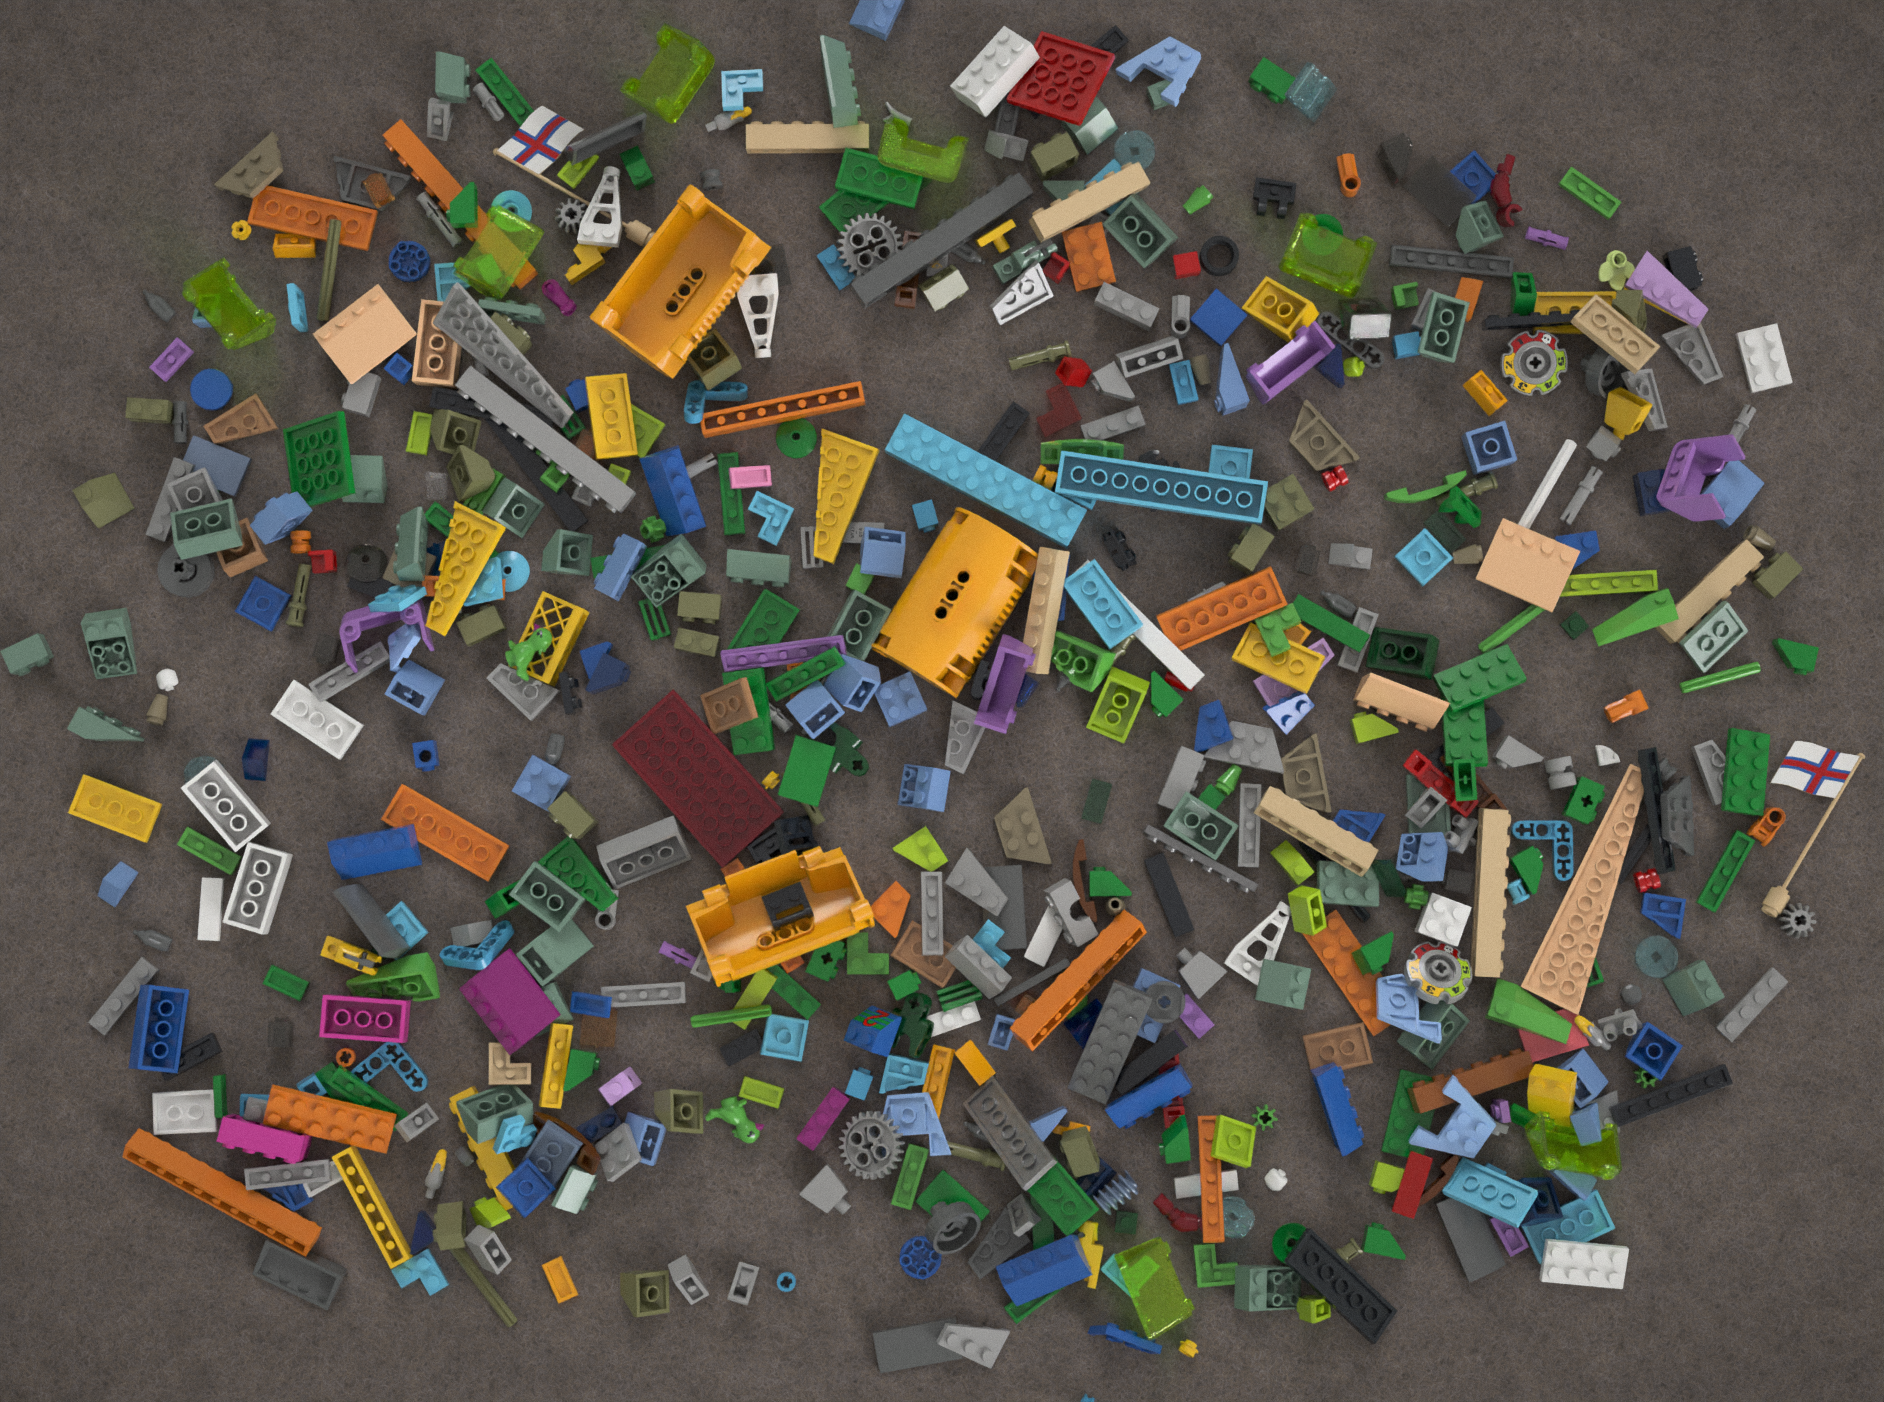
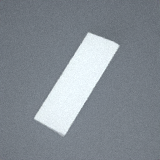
[1024,906,1071,967]
[1173,1169,1239,1199]

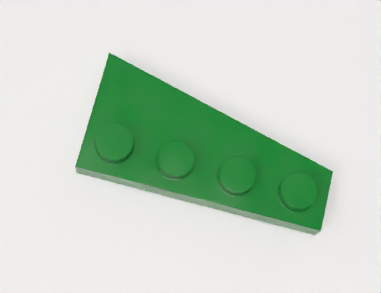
[538,836,619,912]

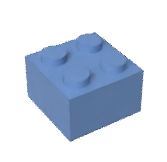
[1461,421,1517,475]
[250,492,313,545]
[874,672,927,727]
[512,755,571,812]

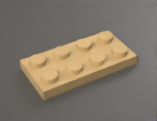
[1570,294,1660,374]

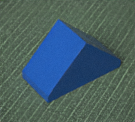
[580,642,613,679]

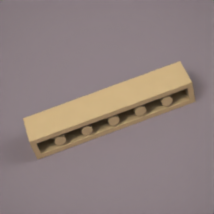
[746,121,869,154]
[1029,162,1150,243]
[1655,539,1764,644]
[1023,547,1070,674]
[1254,786,1378,877]

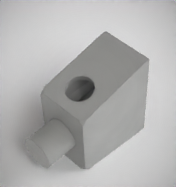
[1176,947,1227,999]
[800,1163,851,1215]

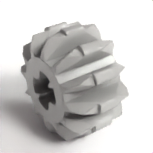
[555,198,587,234]
[1779,903,1816,938]

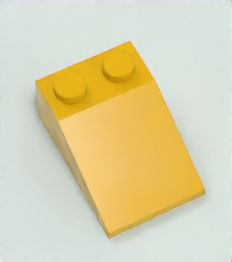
[1242,276,1319,343]
[1527,1064,1577,1130]

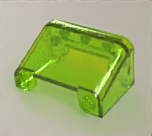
[620,23,715,124]
[878,116,970,183]
[453,205,545,300]
[1279,213,1377,298]
[182,257,276,350]
[1525,1111,1622,1180]
[1114,1236,1195,1341]

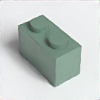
[0,633,54,676]

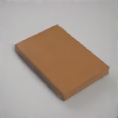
[700,677,758,734]
[890,920,956,988]
[1302,1022,1373,1077]

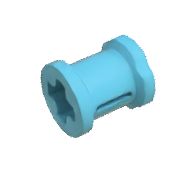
[1507,878,1530,905]

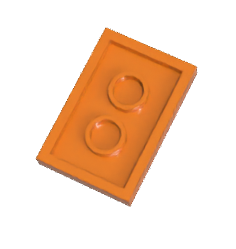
[1062,222,1116,292]

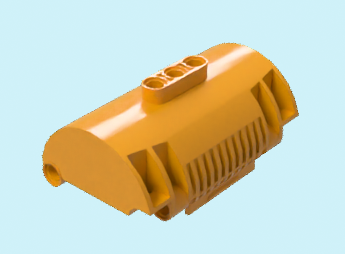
[590,184,771,379]
[871,507,1038,698]
[686,846,875,987]

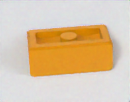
[273,233,316,258]
[1463,370,1508,416]
[954,1040,996,1086]

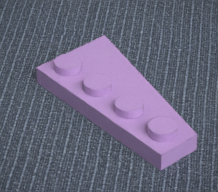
[1625,251,1708,328]
[1252,638,1334,706]

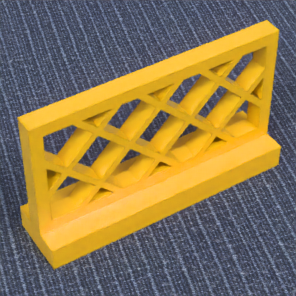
[508,591,590,687]

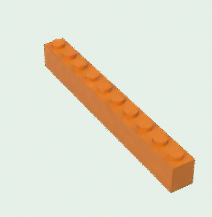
[383,119,538,290]
[122,1128,322,1257]

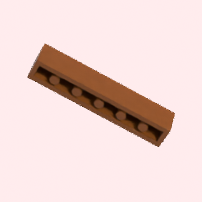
[1407,1048,1534,1113]

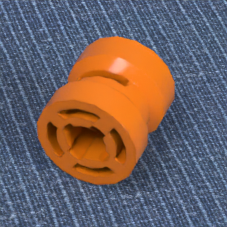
[290,531,311,554]

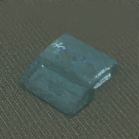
[1285,62,1337,122]

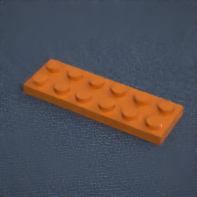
[247,185,378,251]
[1156,566,1288,651]
[381,784,510,882]
[1302,909,1391,1036]
[262,1084,397,1154]

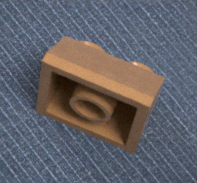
[216,518,268,577]

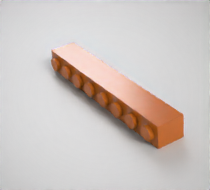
[700,381,866,438]
[1010,909,1147,1051]

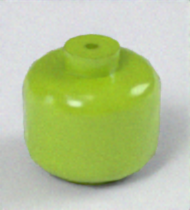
[1343,356,1365,377]

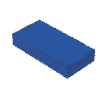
[570,991,612,1018]

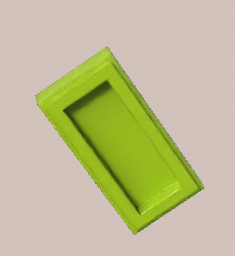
[406,411,433,456]
[738,1076,785,1109]

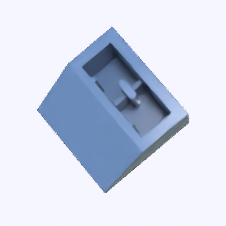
[860,527,905,578]
[823,654,881,712]
[385,660,445,716]
[785,680,845,739]
[898,764,951,812]
[1396,832,1448,881]
[1557,1048,1608,1109]
[625,1111,666,1166]

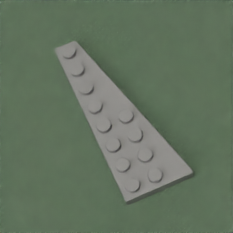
[433,282,574,428]

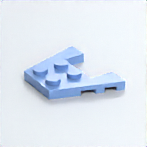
[1116,36,1201,107]
[1376,974,1442,1043]
[1408,1075,1496,1158]
[876,1092,951,1160]

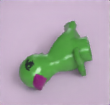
[505,624,552,681]
[705,1096,764,1143]

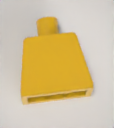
[1604,387,1653,440]

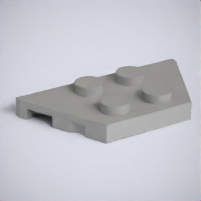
[1205,721,1284,774]

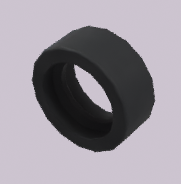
[1199,236,1239,277]

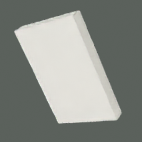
[152,1089,218,1135]

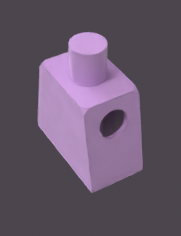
[598,1067,642,1107]

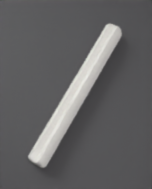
[1518,439,1577,529]

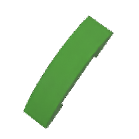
[1041,439,1124,464]
[1384,470,1467,503]

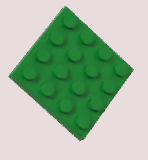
[283,411,355,507]

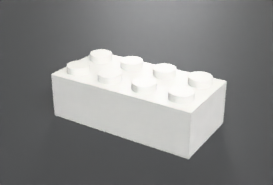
[950,26,1040,118]
[181,760,271,852]
[223,842,293,934]

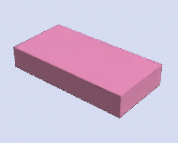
[728,465,772,489]

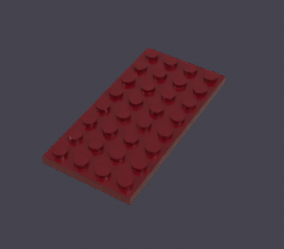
[612,689,784,868]

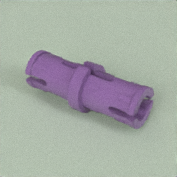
[1525,226,1569,250]
[659,941,697,969]

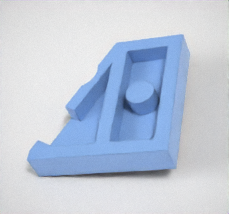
[388,623,421,673]

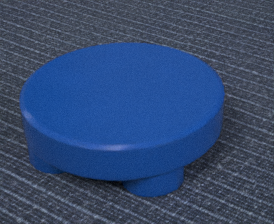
[389,241,430,283]
[190,369,233,410]
[900,1236,941,1279]

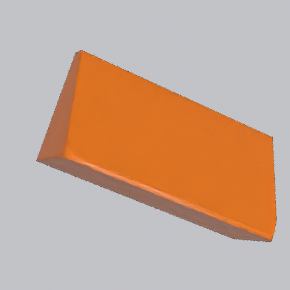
[1455,277,1483,322]

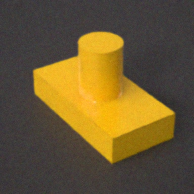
[974,219,1016,253]

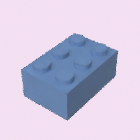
[1132,968,1181,1043]

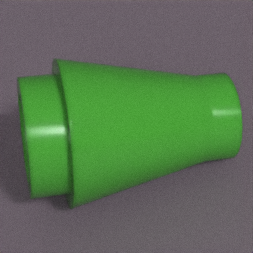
[1183,185,1213,215]
[1215,764,1242,796]

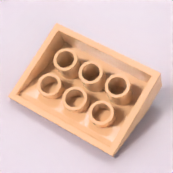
[313,284,417,385]
[1476,518,1580,612]
[1353,673,1449,732]

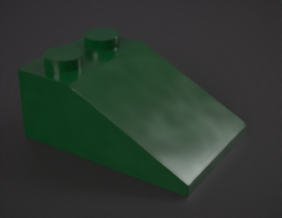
[1366,627,1440,680]

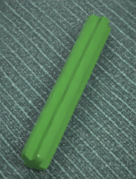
[1478,604,1545,654]
[1679,662,1761,693]
[691,1004,772,1028]

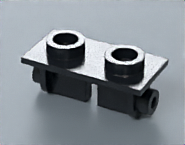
[1103,528,1137,572]

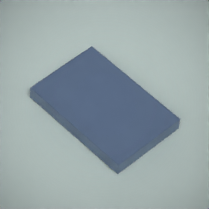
[183,435,252,497]
[519,1120,583,1187]

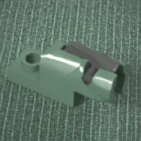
[992,237,1058,285]

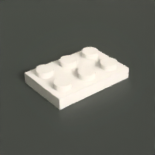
[1735,323,1793,393]

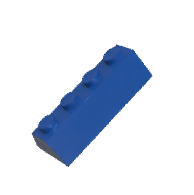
[639,445,706,536]
[327,824,422,880]
[128,985,189,1073]
[1310,1062,1364,1157]
[1105,1064,1193,1129]
[996,1235,1093,1306]

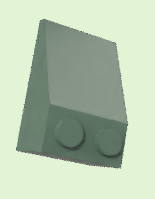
[1163,791,1239,861]

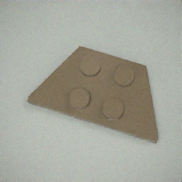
[214,131,283,198]
[1288,399,1360,472]
[1281,734,1332,813]
[994,787,1052,864]

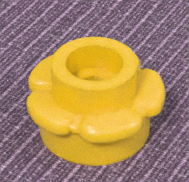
[231,220,252,240]
[761,770,780,789]
[1178,1339,1198,1358]

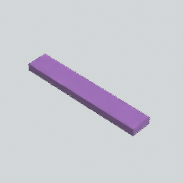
[720,635,847,672]

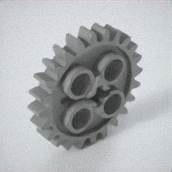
[836,213,903,277]
[839,1111,905,1180]

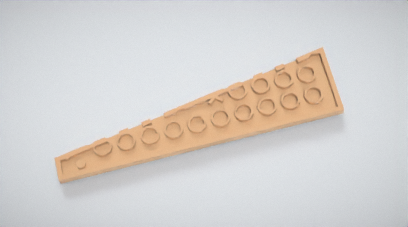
[1521,764,1644,1015]

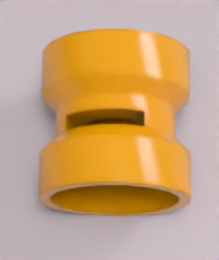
[1032,465,1058,490]

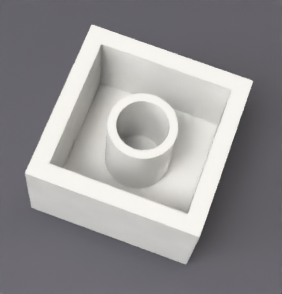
[1414,893,1472,947]

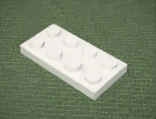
[271,680,364,760]
[1539,1239,1629,1289]

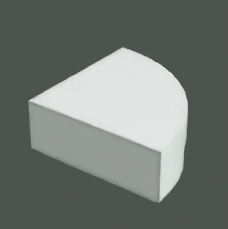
[1595,745,1620,766]

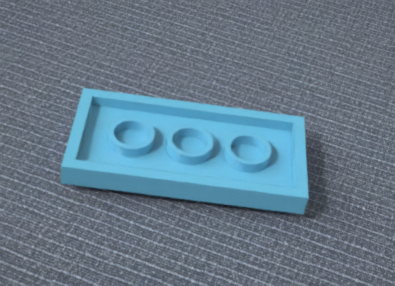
[1063,559,1143,650]
[1442,1157,1538,1228]
[1521,1189,1615,1264]

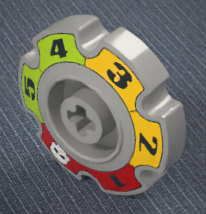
[1500,330,1568,396]
[1404,942,1472,1004]

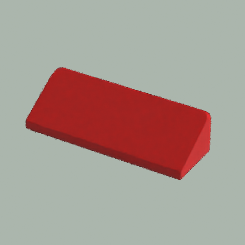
[1392,1151,1433,1219]

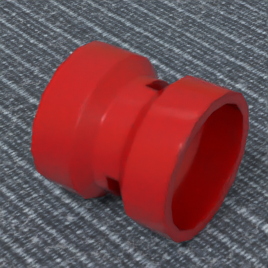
[1321,465,1349,492]
[1633,868,1661,893]

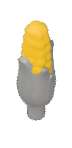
[705,106,752,132]
[1574,1015,1611,1050]
[425,1149,447,1199]

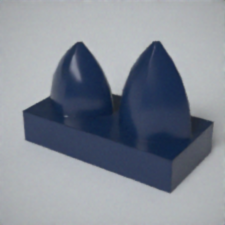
[576,1106,622,1143]

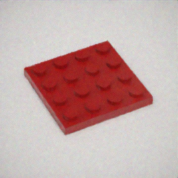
[1006,31,1115,126]

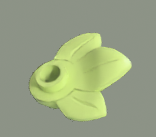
[1598,250,1635,291]

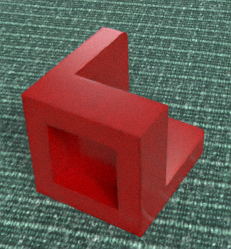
[1173,251,1201,279]
[1042,252,1070,284]
[1055,356,1092,387]
[308,550,337,574]

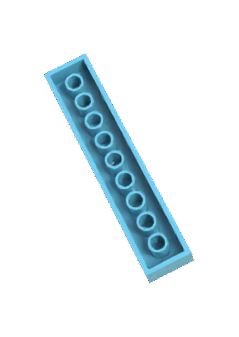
[885,413,1087,549]
[1055,451,1268,525]

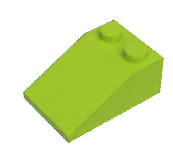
[1086,666,1150,743]

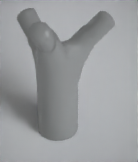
[883,102,912,126]

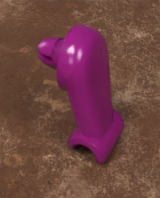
[542,279,577,316]

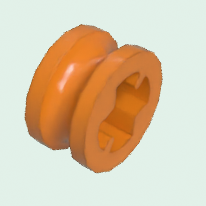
[336,1048,356,1067]

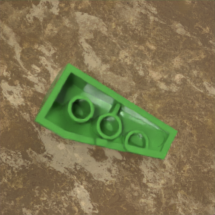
[1485,978,1572,1044]

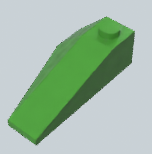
[1592,588,1679,646]
[1051,630,1116,692]
[346,952,440,1001]

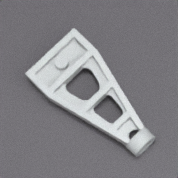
[577,166,622,248]
[737,273,779,358]
[1224,901,1291,986]

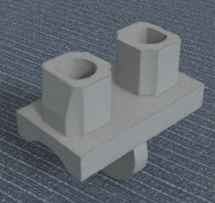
[1444,815,1479,854]
[1598,1008,1642,1042]

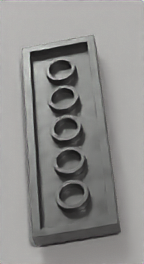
[1067,979,1153,1105]
[963,1076,1057,1191]

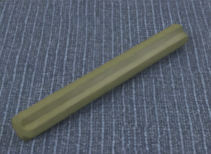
[317,219,341,322]
[449,1247,517,1327]

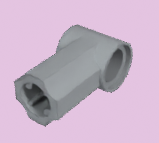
[1170,295,1190,339]
[595,889,619,930]

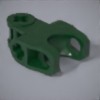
[829,722,869,777]
[891,992,934,1058]

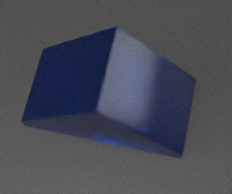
[1316,344,1345,388]
[1016,673,1040,708]
[242,738,270,781]
[410,1210,436,1255]

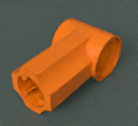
[1336,153,1361,197]
[1603,689,1649,723]

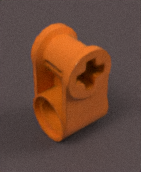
[1746,807,1786,847]

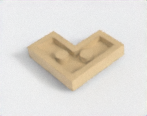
[489,1043,531,1085]

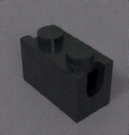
[1663,246,1703,291]

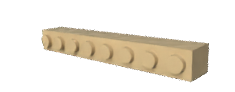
[1470,808,1511,977]

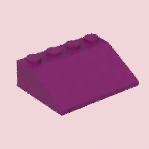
[459,948,561,1055]

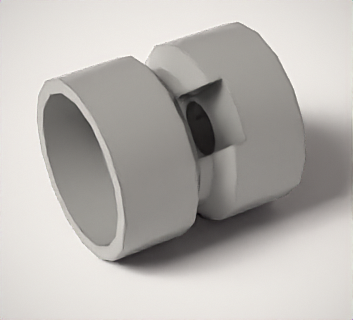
[1544,756,1577,790]

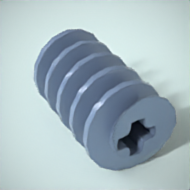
[1093,1170,1138,1215]

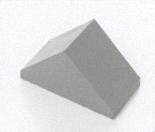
[451,920,493,947]

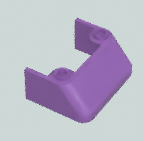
[1246,321,1336,405]
[1656,434,1745,521]
[339,599,434,673]
[974,634,1036,734]

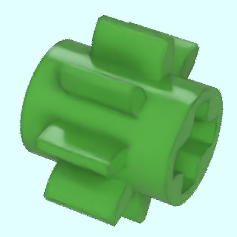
[640,515,666,543]
[1404,884,1428,910]
[1633,1066,1658,1088]
[1251,1104,1278,1131]

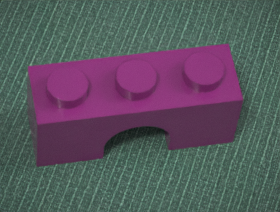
[796,1086,850,1151]

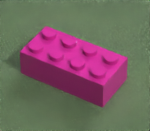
[319,994,411,1043]
[216,1114,313,1164]

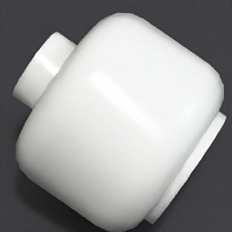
[156,669,178,691]
[1265,1168,1287,1191]

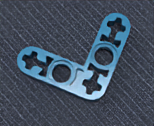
[684,380,748,424]
[1511,821,1573,881]
[439,920,514,970]
[351,1042,428,1092]

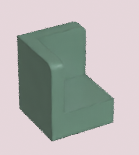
[1146,79,1171,111]

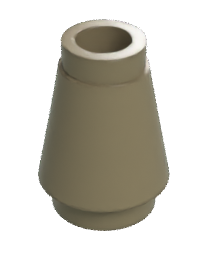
[1190,354,1211,386]
[1743,525,1776,551]
[1452,544,1483,564]
[146,694,168,726]
[1105,896,1126,916]

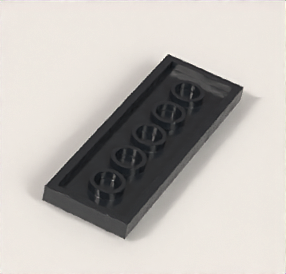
[1284,1228,1397,1344]

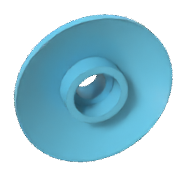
[491,190,532,232]
[497,551,530,592]

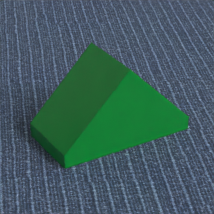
[1453,758,1477,801]

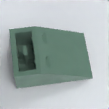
[631,534,707,608]
[81,608,137,679]
[67,706,145,741]
[516,919,594,987]
[1234,1265,1301,1311]

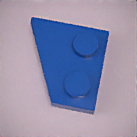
[1554,531,1600,570]
[1640,892,1686,939]

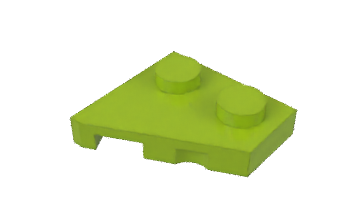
[893,826,948,872]

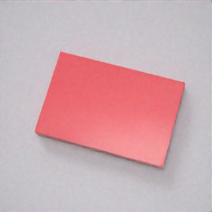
[1517,1008,1589,1062]

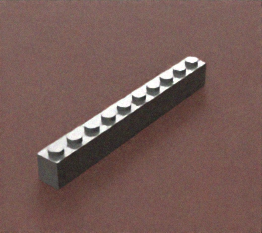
[850,173,1033,309]

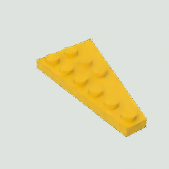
[813,429,879,564]
[426,501,506,636]

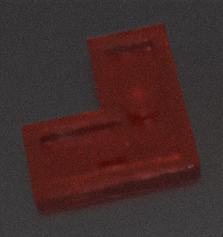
[1036,383,1082,438]

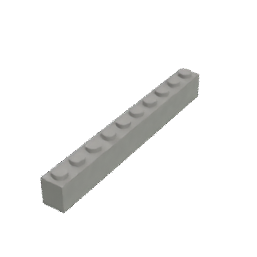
[455,366,636,513]

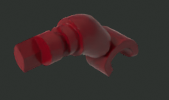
[1490,154,1523,227]
[1153,1193,1202,1232]

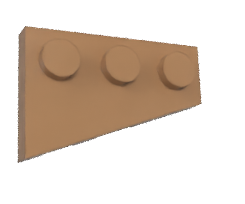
[203,393,279,445]

